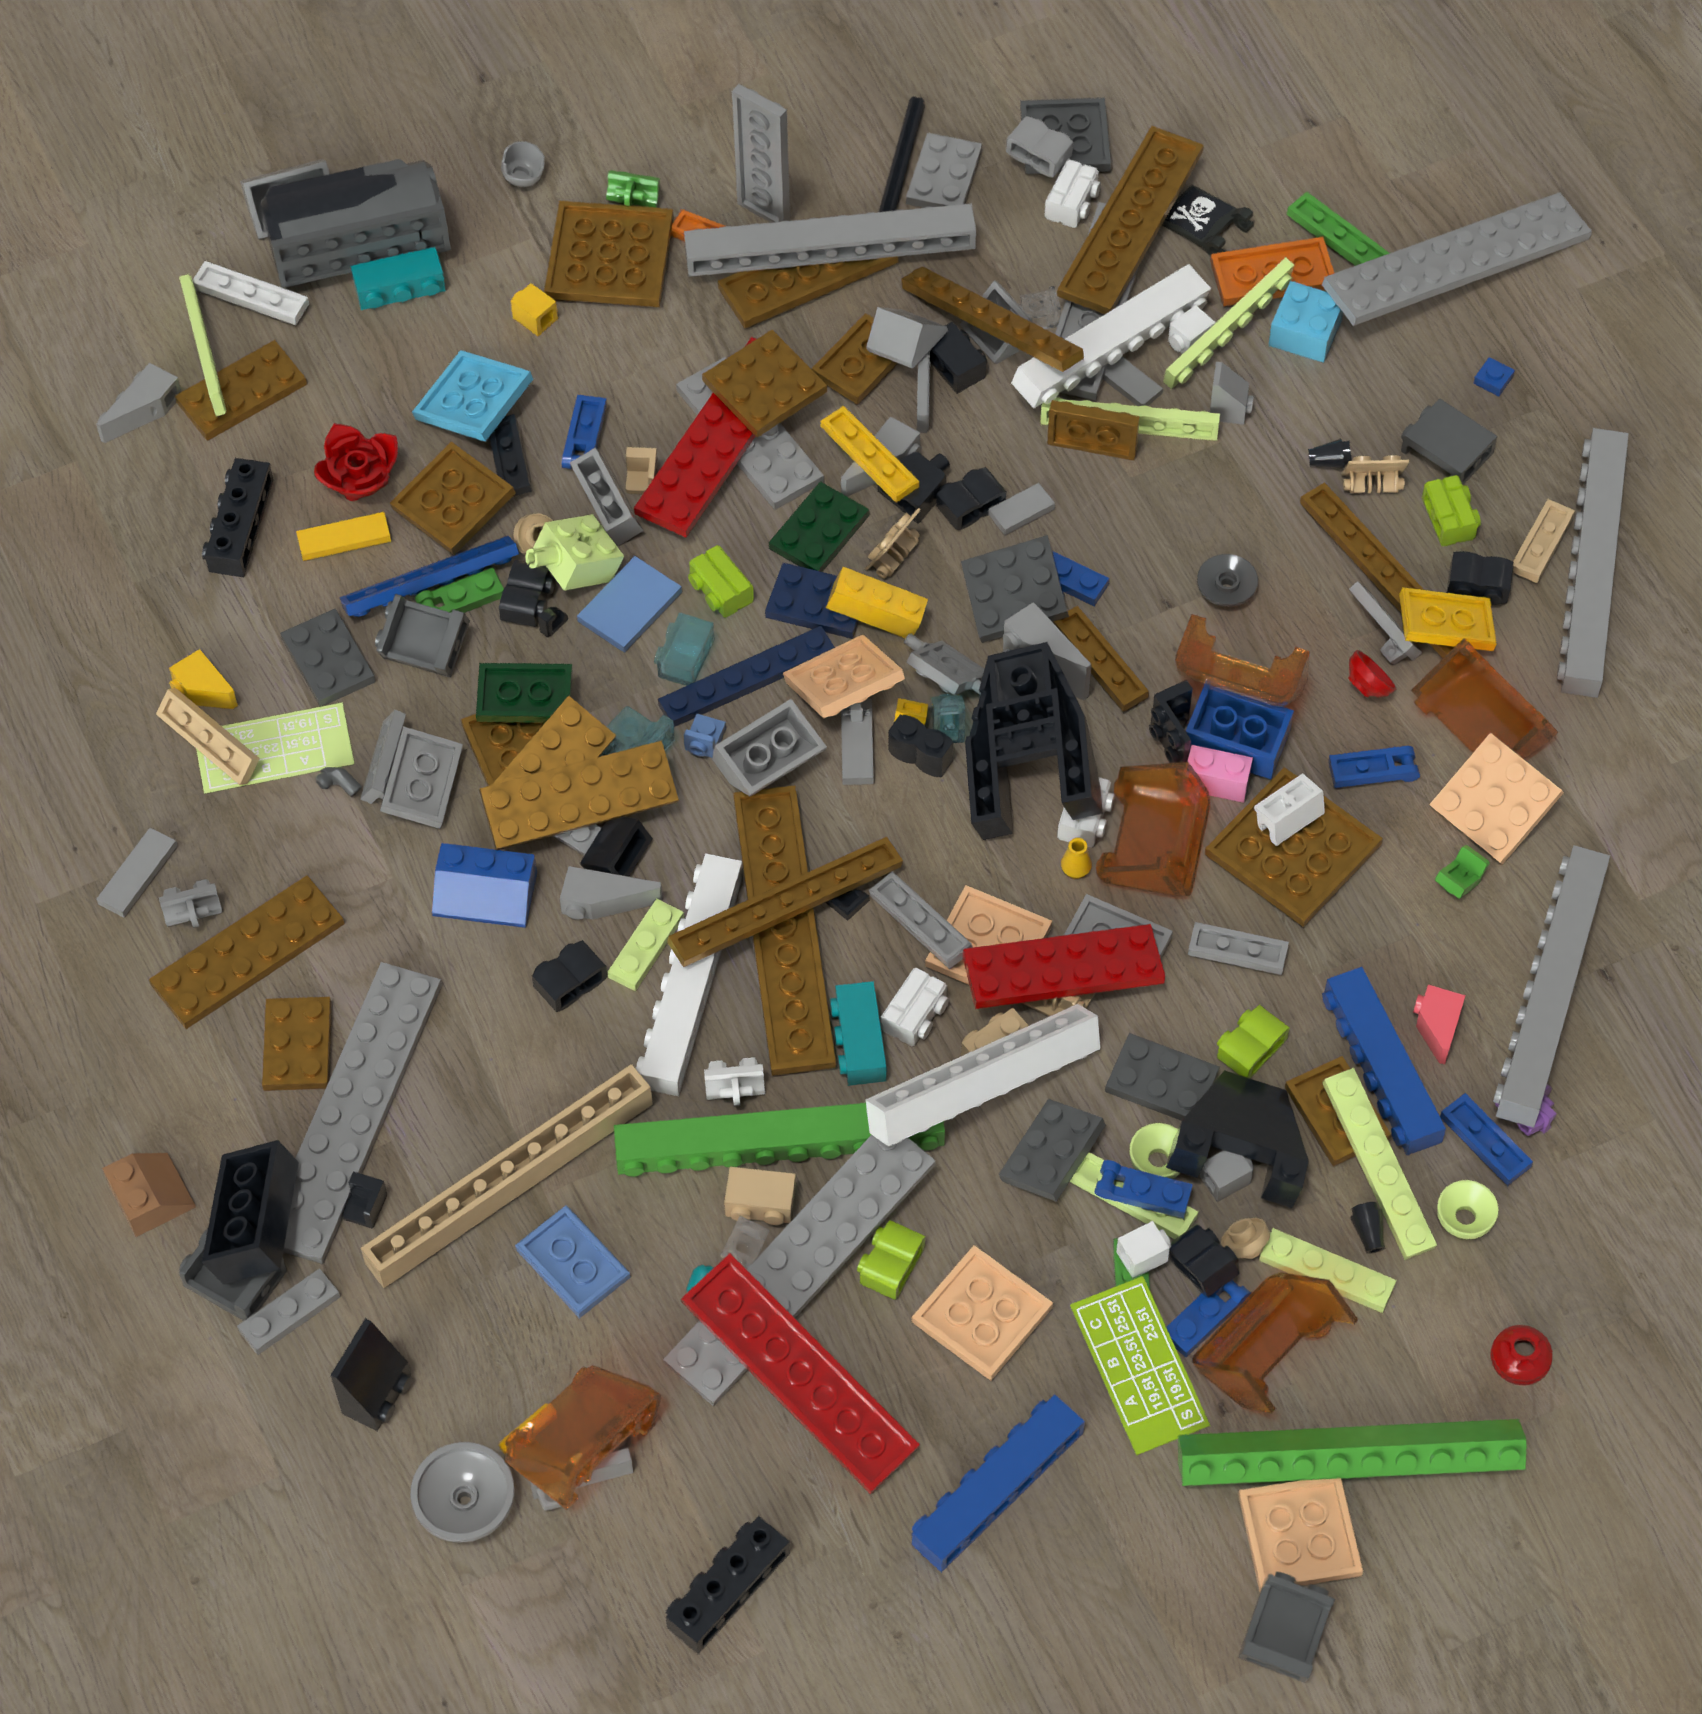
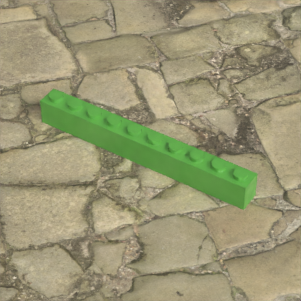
[614,1103,945,1176]
[1178,1419,1527,1486]

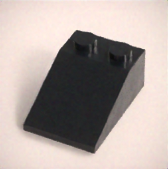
[330,1318,412,1431]

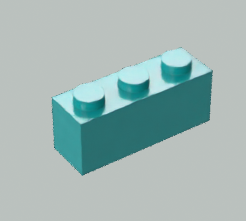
[351,247,446,310]
[830,981,886,1086]

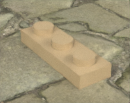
[1513,499,1575,583]

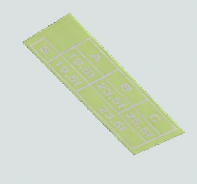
[196,702,354,794]

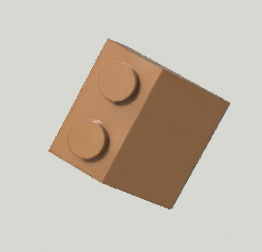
[102,1153,196,1237]

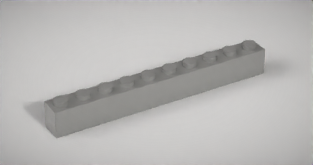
[684,203,976,277]
[1557,428,1629,698]
[1493,845,1610,1128]

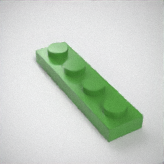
[1287,192,1390,266]

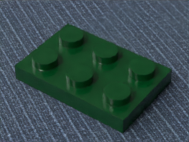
[769,481,869,572]
[476,663,573,723]

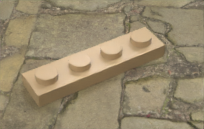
[156,688,260,785]

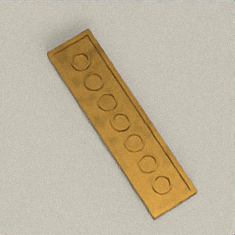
[1057,125,1204,314]

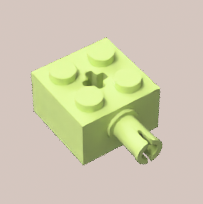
[526,514,624,590]

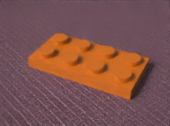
[1210,237,1334,306]

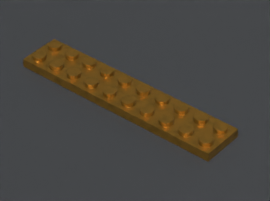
[733,785,836,1076]

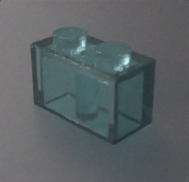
[654,612,715,686]

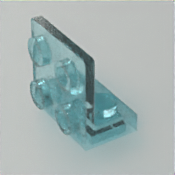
[599,706,675,757]

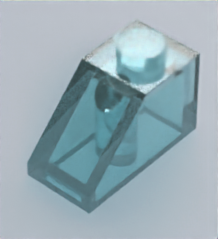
[930,694,965,743]

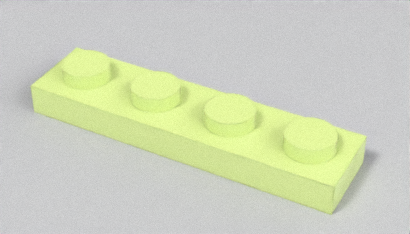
[1070,1152,1198,1239]
[1259,1228,1397,1313]

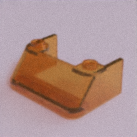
[1192,1272,1359,1413]

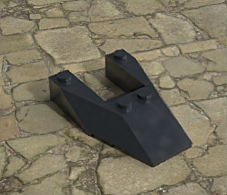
[965,642,1103,840]

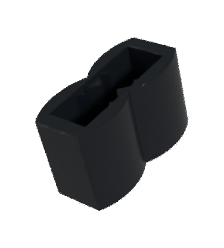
[936,467,1007,531]
[1447,551,1514,605]
[499,560,556,627]
[888,715,953,777]
[532,940,607,1012]
[1169,1224,1240,1297]

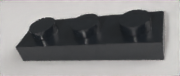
[489,414,532,497]

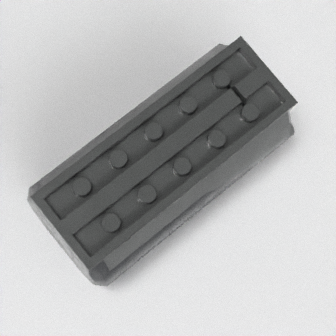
[260,159,451,288]

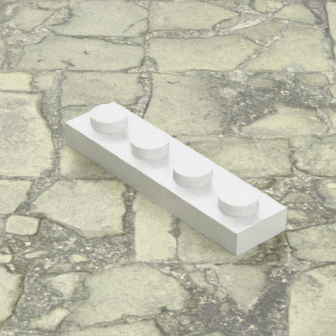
[193,261,309,325]

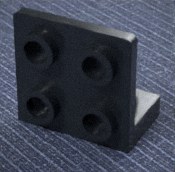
[1149,680,1193,772]

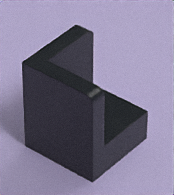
[342,1171,387,1229]

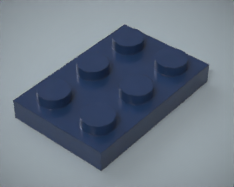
[765,563,859,639]

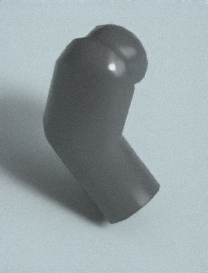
[315,767,362,797]

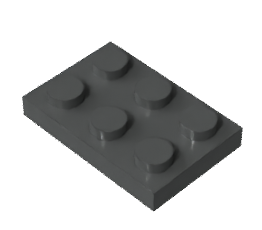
[280,609,376,707]
[1105,1033,1220,1121]
[999,1099,1106,1202]

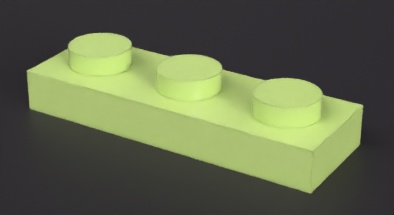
[608,898,684,991]

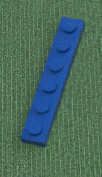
[339,536,519,617]

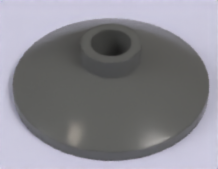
[1197,554,1258,606]

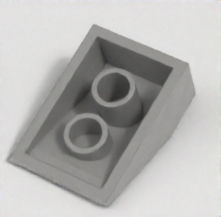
[1003,602,1091,700]

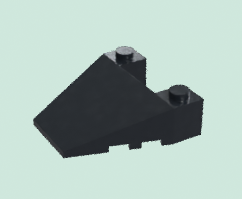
[1166,1070,1309,1208]

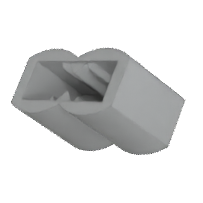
[1006,116,1073,177]

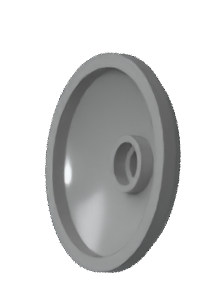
[411,1442,514,1542]

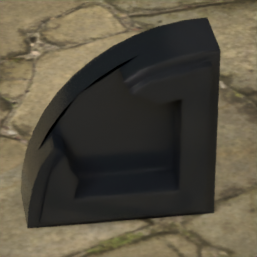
[538,607,568,638]
[825,889,870,921]

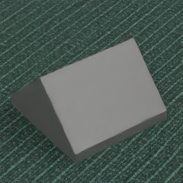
[960,280,1032,364]
[867,307,948,368]

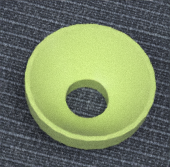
[1129,1123,1180,1179]
[1437,1180,1499,1239]

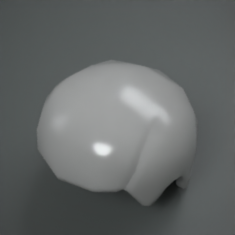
[501,141,545,187]

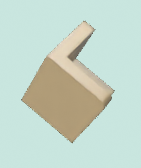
[626,447,658,494]

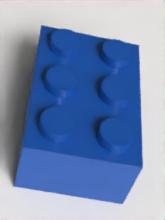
[1186,682,1294,779]

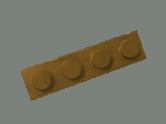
[1053,605,1149,712]

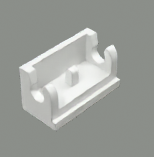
[1254,773,1325,846]

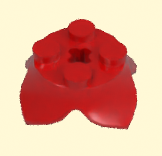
[314,423,398,501]

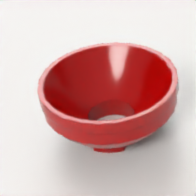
[1348,650,1396,698]
[1490,1325,1552,1386]

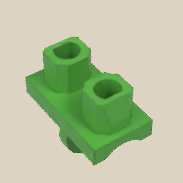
[606,170,660,208]

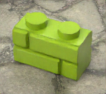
[1422,475,1481,547]
[688,545,754,618]

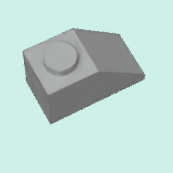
[1210,361,1254,425]

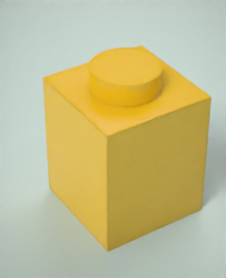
[511,283,558,336]

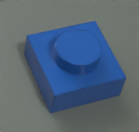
[1473,357,1515,397]

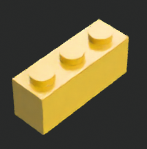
[826,567,928,638]

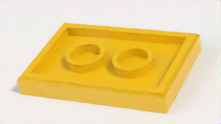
[1399,587,1497,651]

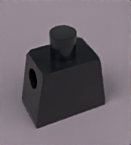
[878,452,950,524]

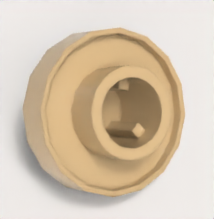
[513,513,553,556]
[1221,1218,1270,1259]

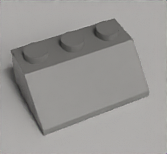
[240,159,329,239]
[712,699,827,797]

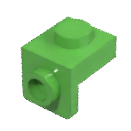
[1434,845,1490,899]

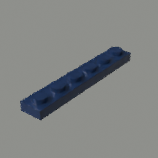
[658,626,835,728]

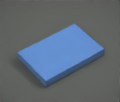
[577,556,682,653]
[515,1205,631,1319]

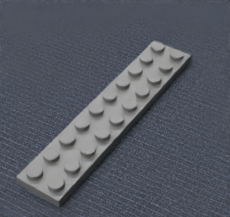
[1322,192,1592,326]
[283,962,442,1264]
[663,1135,936,1407]

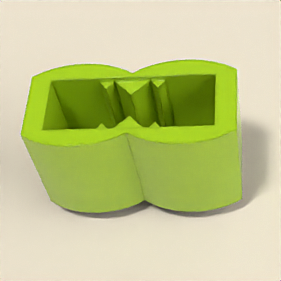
[1217,1005,1290,1078]
[857,1220,925,1300]

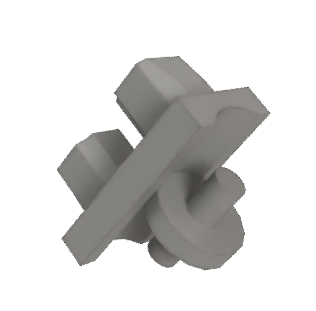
[159,879,223,928]

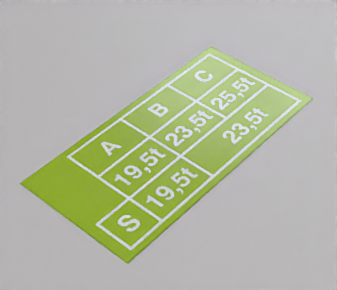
[1070,1276,1211,1455]

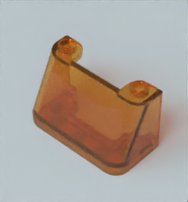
[1175,614,1310,707]
[1411,638,1558,759]
[1096,762,1210,897]
[504,1365,661,1510]

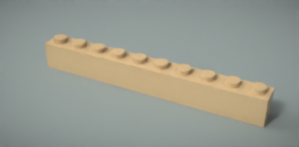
[361,1064,653,1288]

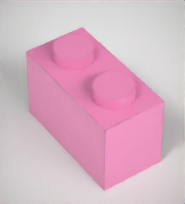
[1183,745,1253,803]

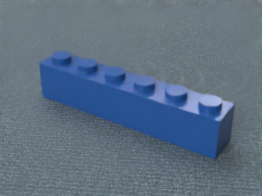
[1322,967,1446,1156]
[912,1394,1085,1573]

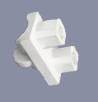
[704,1057,765,1107]

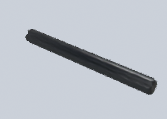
[879,96,924,212]

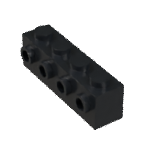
[202,458,274,577]
[666,1516,790,1654]

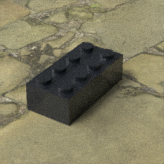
[202,1140,299,1284]

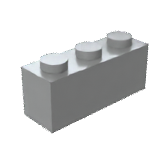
[570,448,644,546]

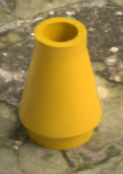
[1061,838,1092,879]

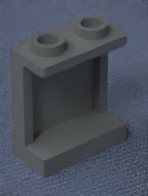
[1401,399,1497,486]
[375,594,470,677]
[179,1229,287,1321]
[1238,1572,1335,1683]

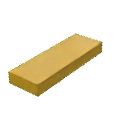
[296,512,391,561]

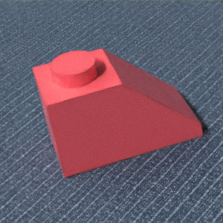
[1413,985,1466,1065]

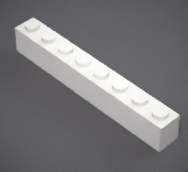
[1011,264,1211,408]
[636,853,743,1097]
[866,1004,1100,1146]

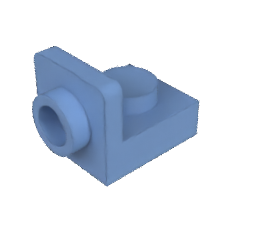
[684,714,726,758]

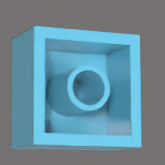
[1268,281,1343,363]

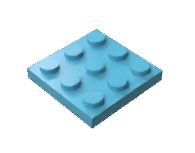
[412,350,533,442]

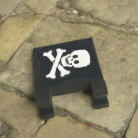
[1162,185,1254,256]

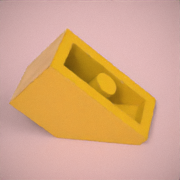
[169,649,238,709]

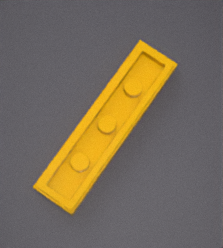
[821,406,919,503]

